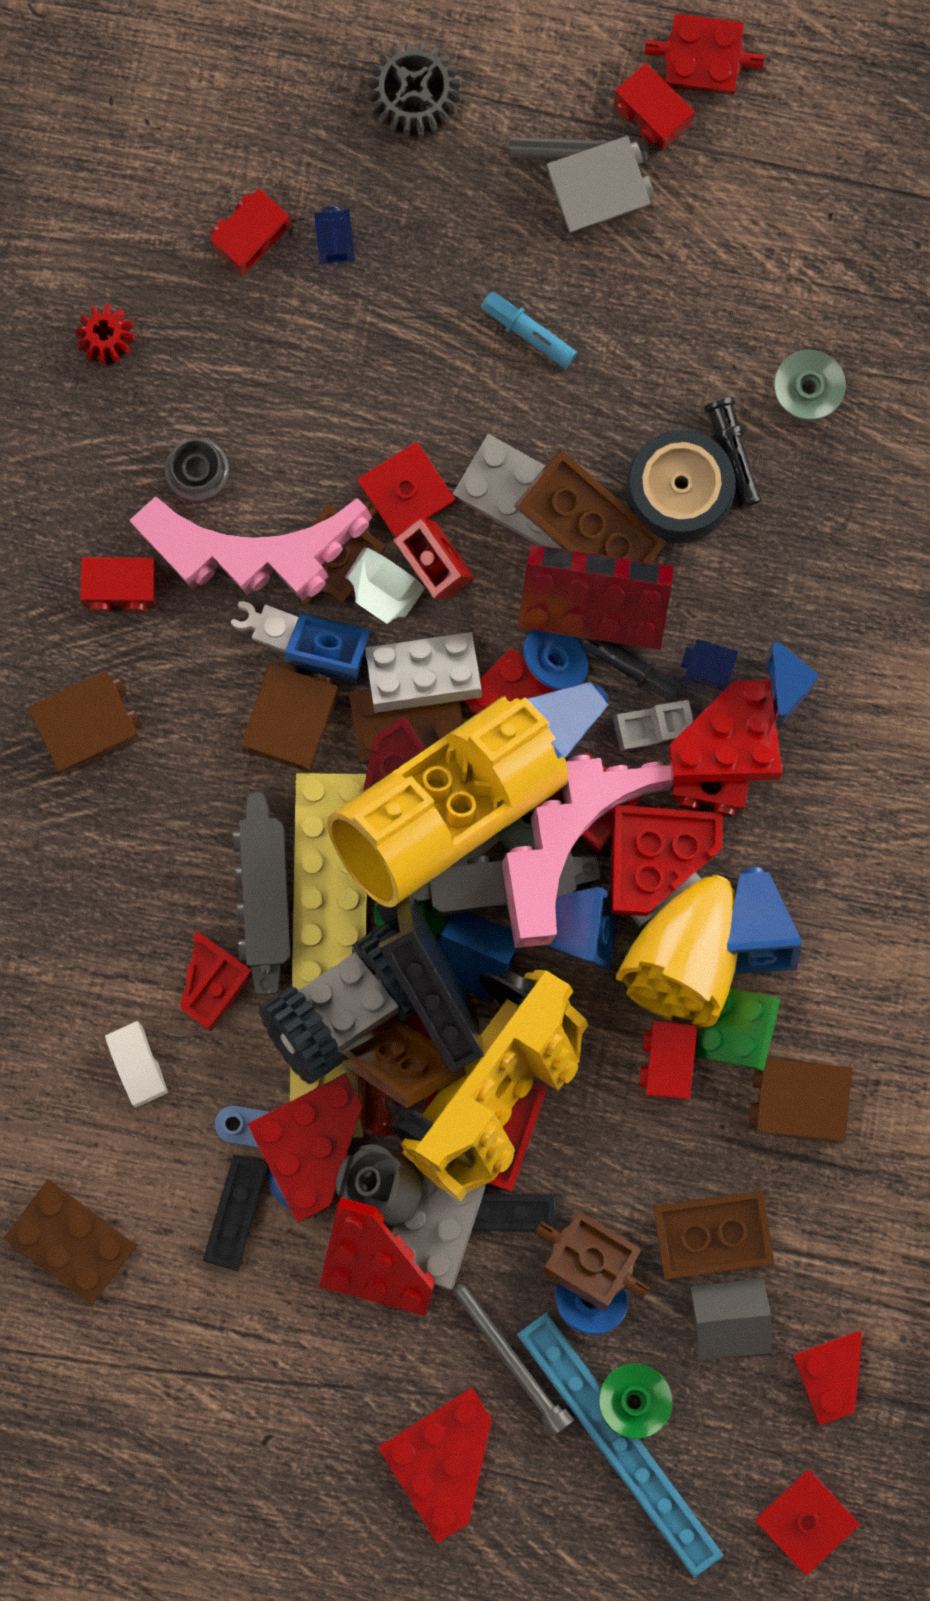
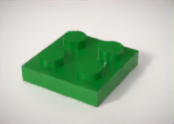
[694,989,781,1071]

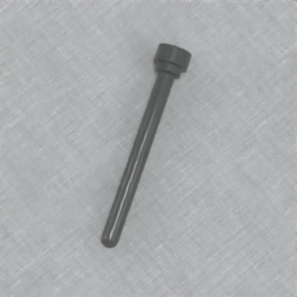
[453,1284,574,1438]

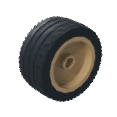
[626,430,735,543]

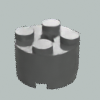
[336,1144,424,1225]

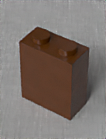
[241,662,339,773]
[28,670,143,777]
[749,1058,853,1143]

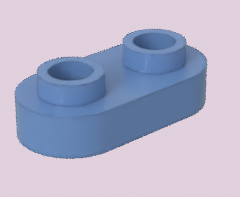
[215,1106,269,1148]

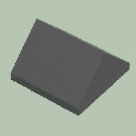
[690,1279,773,1361]

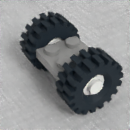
[259,924,417,1084]

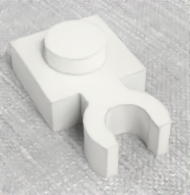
[231,601,299,652]

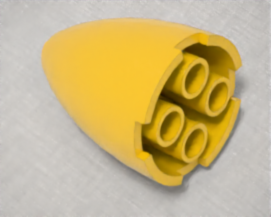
[616,875,738,1027]

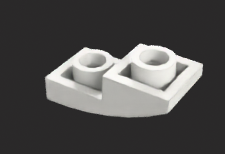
[105,1021,168,1108]

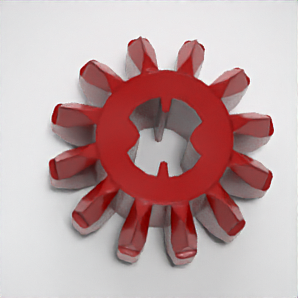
[74,304,136,366]

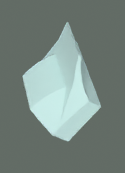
[345,547,425,624]

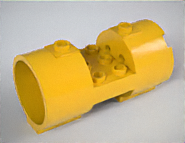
[327,696,569,907]

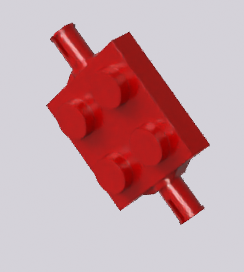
[644,13,765,95]

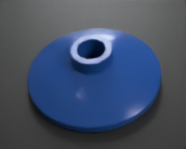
[523,630,588,690]
[555,1284,628,1335]

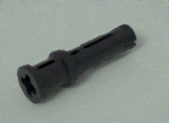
[704,397,762,508]

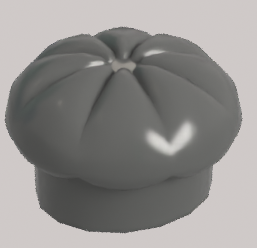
[165,438,229,501]

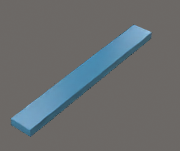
[517,1312,724,1578]

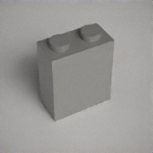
[546,136,655,234]

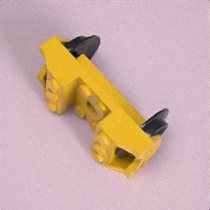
[385,970,589,1202]

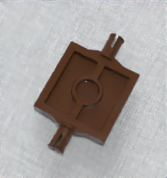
[293,501,386,608]
[534,1211,650,1312]

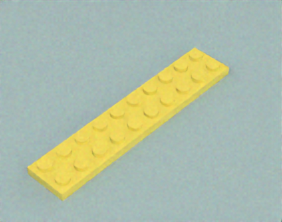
[290,773,367,1138]

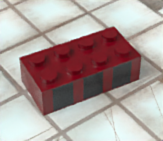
[518,544,674,650]

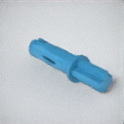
[481,292,578,369]

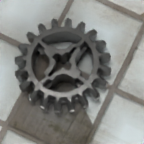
[367,42,462,138]

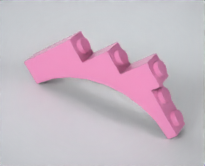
[129,496,372,601]
[501,755,674,948]

